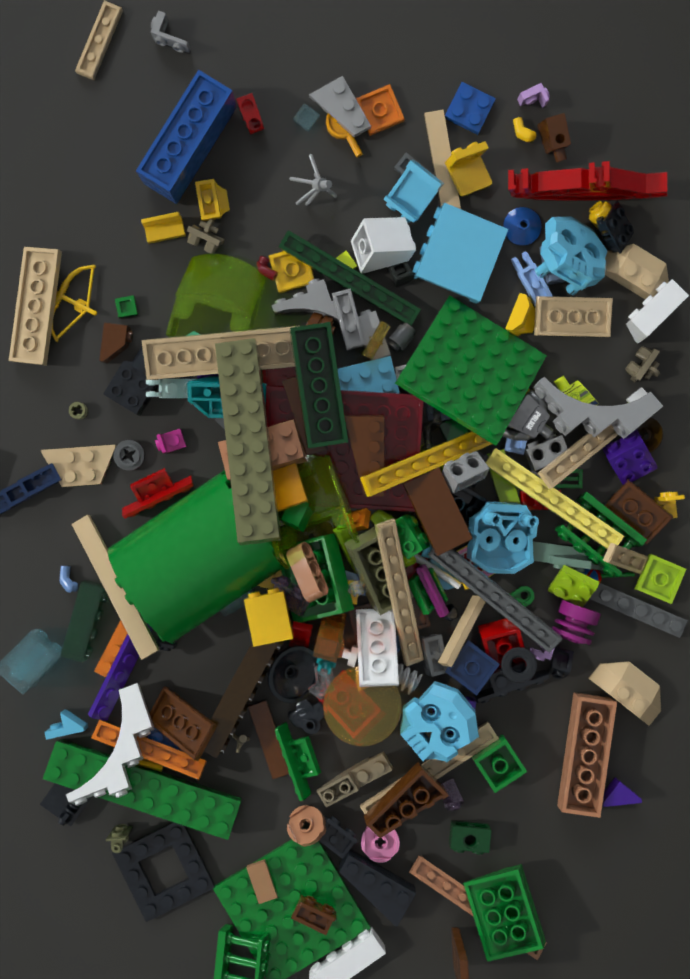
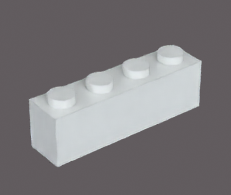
[309,927,386,979]

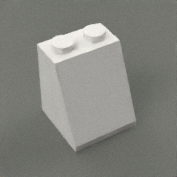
[351,217,416,274]

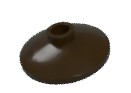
[634,417,663,453]

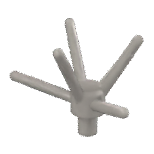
[289,154,337,206]

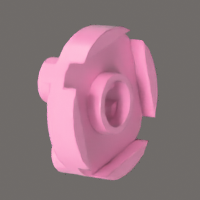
[361,826,400,863]

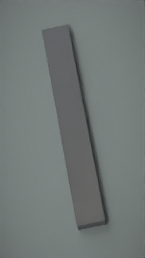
[428,548,562,653]

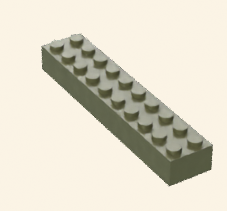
[215,338,281,546]

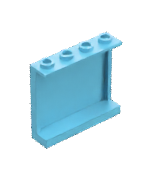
[412,203,508,304]

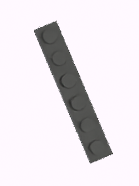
[589,583,688,638]

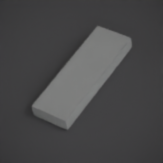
[332,288,366,350]

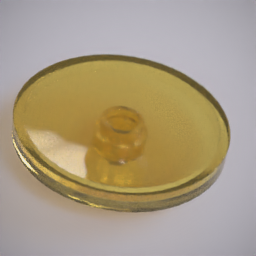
[323,667,402,746]

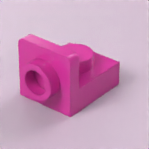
[155,429,187,454]

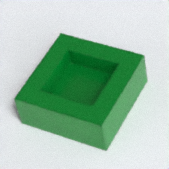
[115,295,138,319]

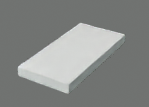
[356,609,399,687]

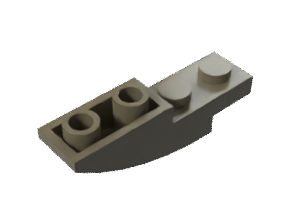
[317,751,393,807]

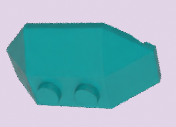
[187,376,267,418]

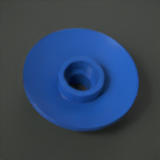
[503,207,541,246]

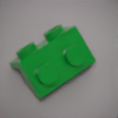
[395,513,430,559]
[408,567,448,615]

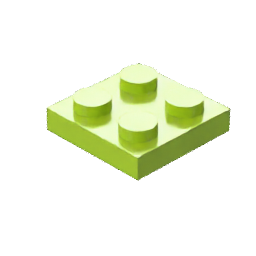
[635,554,686,604]
[548,565,599,608]

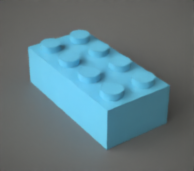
[338,356,400,393]

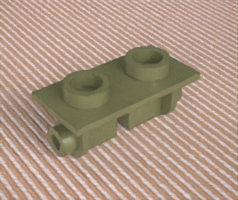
[106,824,133,853]

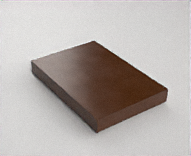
[604,479,673,545]

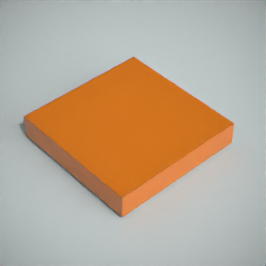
[356,84,405,136]

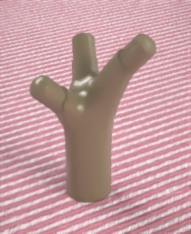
[232,734,250,753]

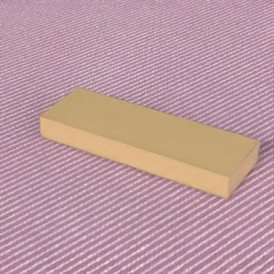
[603,543,648,574]

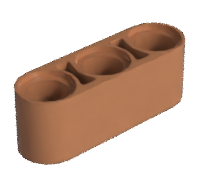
[286,542,328,602]

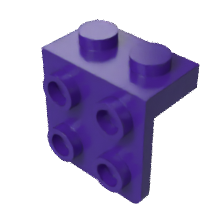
[602,430,657,484]

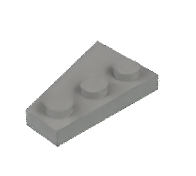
[309,76,371,138]

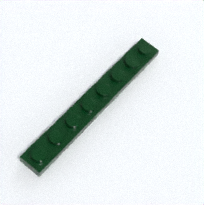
[278,230,421,326]

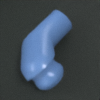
[59,566,78,593]

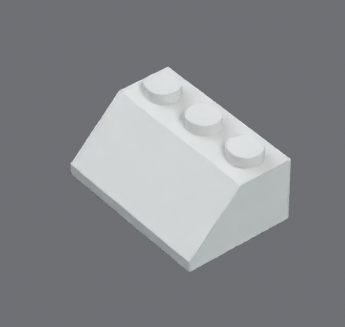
[626,279,689,343]

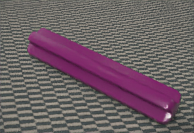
[416,564,449,618]

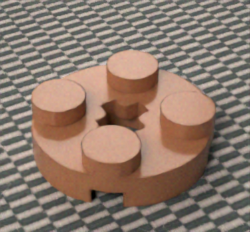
[287,805,326,847]

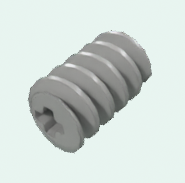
[394,663,422,695]

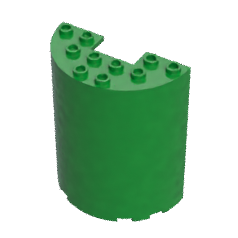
[108,470,288,643]

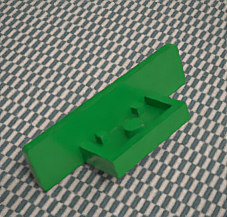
[275,722,321,801]

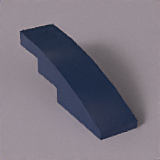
[0,463,62,515]

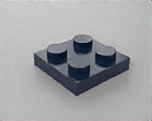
[445,640,500,696]

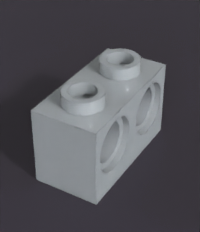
[524,433,568,471]
[442,451,490,494]

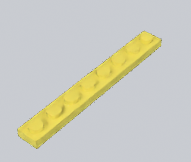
[485,448,624,549]

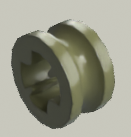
[69,402,88,420]

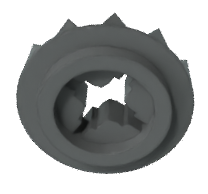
[113,440,145,471]

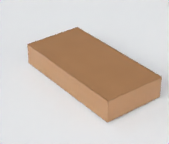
[246,859,278,904]

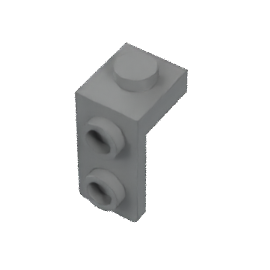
[151,10,190,53]

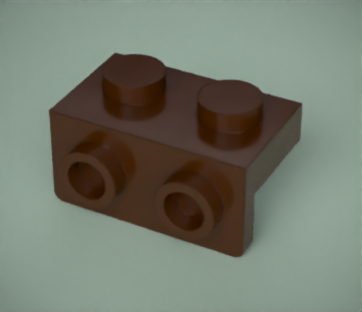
[291,895,336,935]

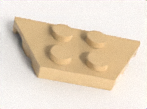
[41,445,117,487]

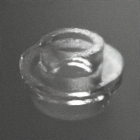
[348,580,367,597]

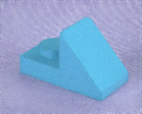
[45,709,88,740]

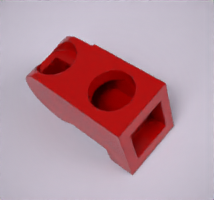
[236,93,264,135]

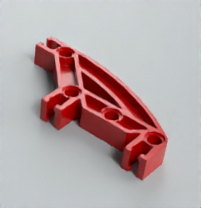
[508,161,667,201]

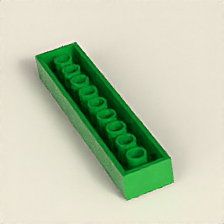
[43,739,242,840]

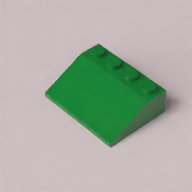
[277,533,354,622]
[463,864,546,962]

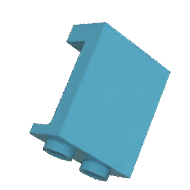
[384,160,444,223]

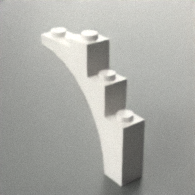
[66,683,155,805]

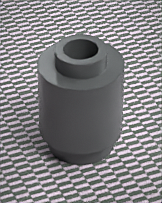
[388,323,416,352]

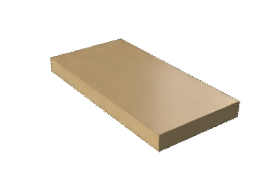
[534,296,613,337]

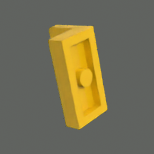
[141,212,186,244]

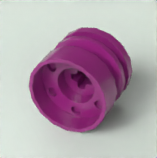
[552,600,601,645]

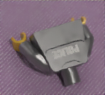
[503,389,553,441]

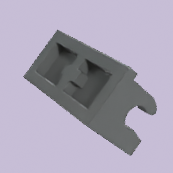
[419,634,448,677]

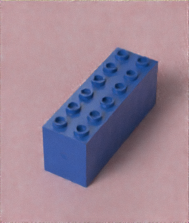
[136,70,237,204]

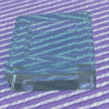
[293,103,320,132]

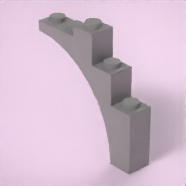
[272,278,391,361]
[533,377,663,439]

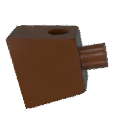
[537,113,571,163]

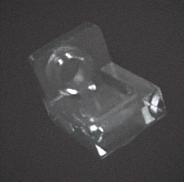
[308,666,335,700]

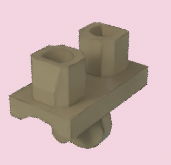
[187,219,225,254]
[625,346,660,382]

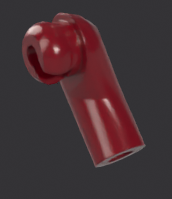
[256,256,278,281]

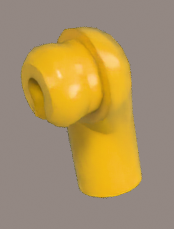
[513,117,537,142]

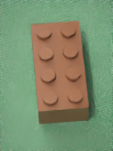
[218,419,308,482]

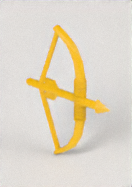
[51,265,97,342]

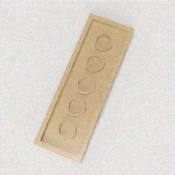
[9,247,62,366]

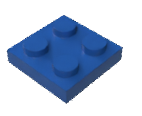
[445,82,496,135]

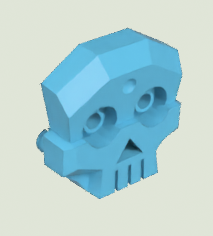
[535,216,608,296]
[467,501,539,574]
[400,681,479,762]

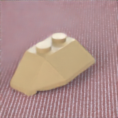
[605,244,669,299]
[589,661,661,726]

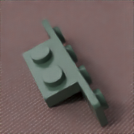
[533,541,606,572]

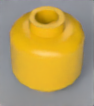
[589,201,613,230]

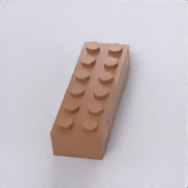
[557,692,617,818]

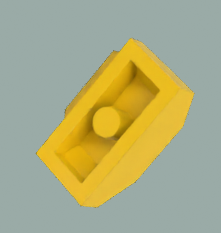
[195,179,230,221]
[505,293,535,336]

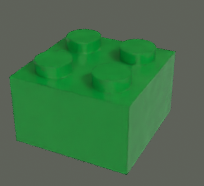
[472,734,527,793]

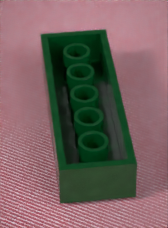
[289,322,348,448]

